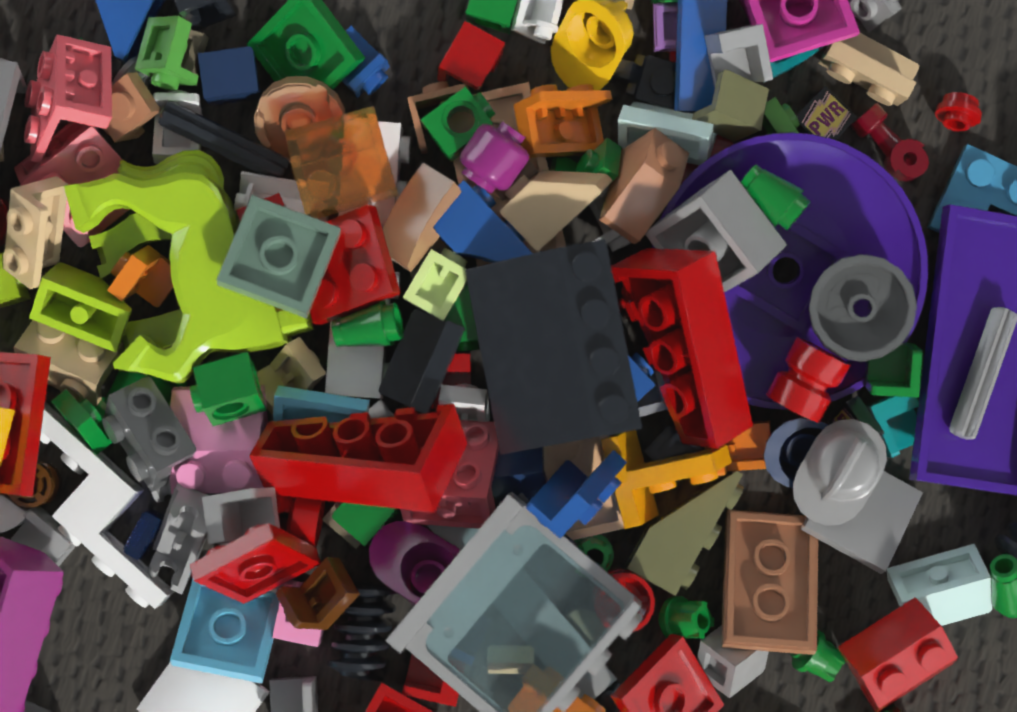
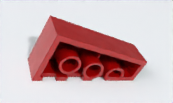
[611,248,753,449]
[249,404,468,513]

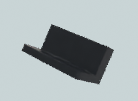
[379,309,465,413]

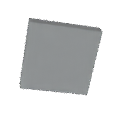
[801,471,923,574]

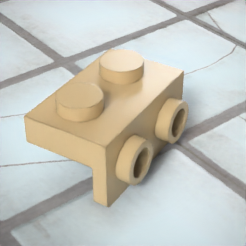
[818,32,919,106]
[3,176,69,289]
[14,320,124,406]

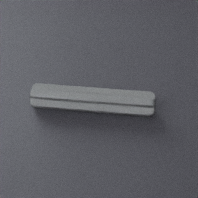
[949,307,1017,440]

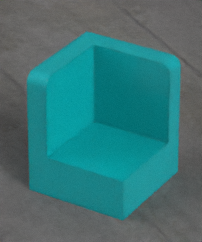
[866,396,919,458]

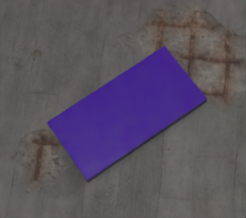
[909,204,1017,496]

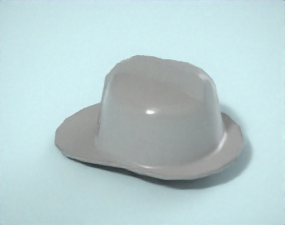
[793,419,887,526]

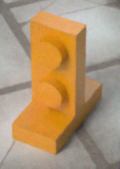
[601,430,732,529]

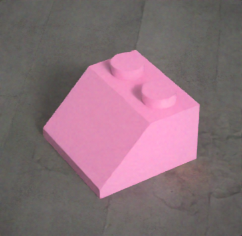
[169,385,268,494]

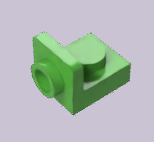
[135,16,199,91]

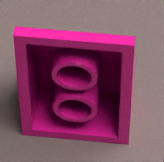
[739,0,860,62]

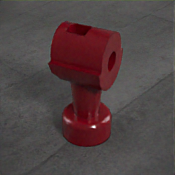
[850,102,929,182]

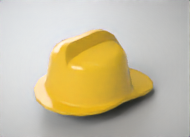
[551,0,634,90]

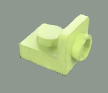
[403,248,468,322]

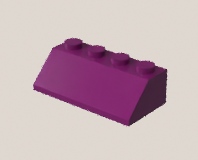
[0,537,64,712]

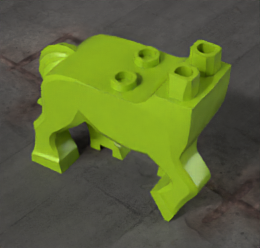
[64,150,315,383]

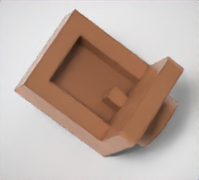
[102,72,161,142]

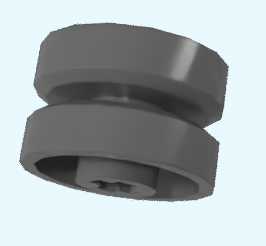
[809,255,917,362]

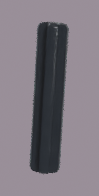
[158,101,290,178]

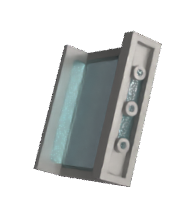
[386,492,643,712]

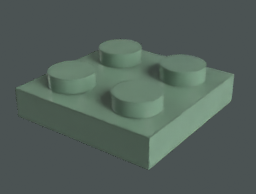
[216,195,341,318]

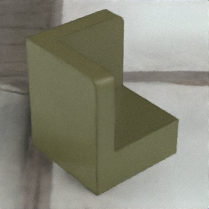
[692,69,769,142]

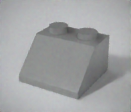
[645,170,787,292]

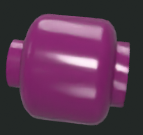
[460,121,529,194]

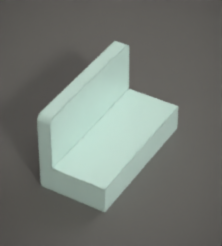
[618,102,717,165]
[887,544,992,626]

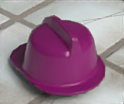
[369,521,461,606]

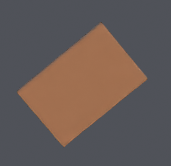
[721,510,818,655]

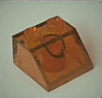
[285,106,399,219]

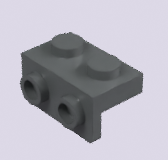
[102,376,196,492]

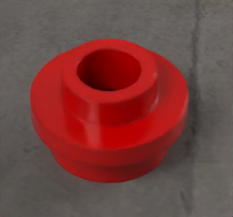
[935,92,982,131]

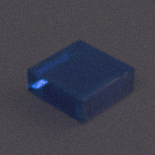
[123,510,165,560]

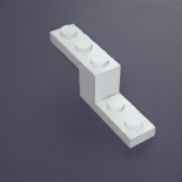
[40,401,175,609]

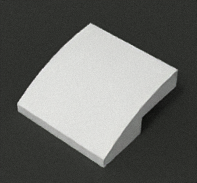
[137,661,269,712]

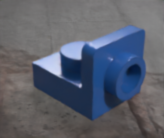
[342,26,390,98]

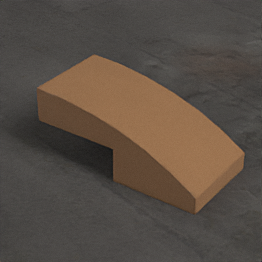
[383,163,462,272]

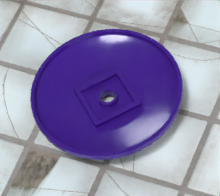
[651,132,928,410]

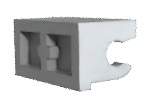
[148,483,209,594]

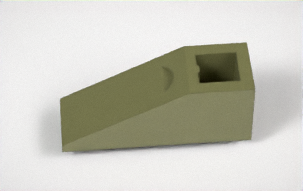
[625,470,744,596]

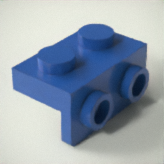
[526,450,627,539]

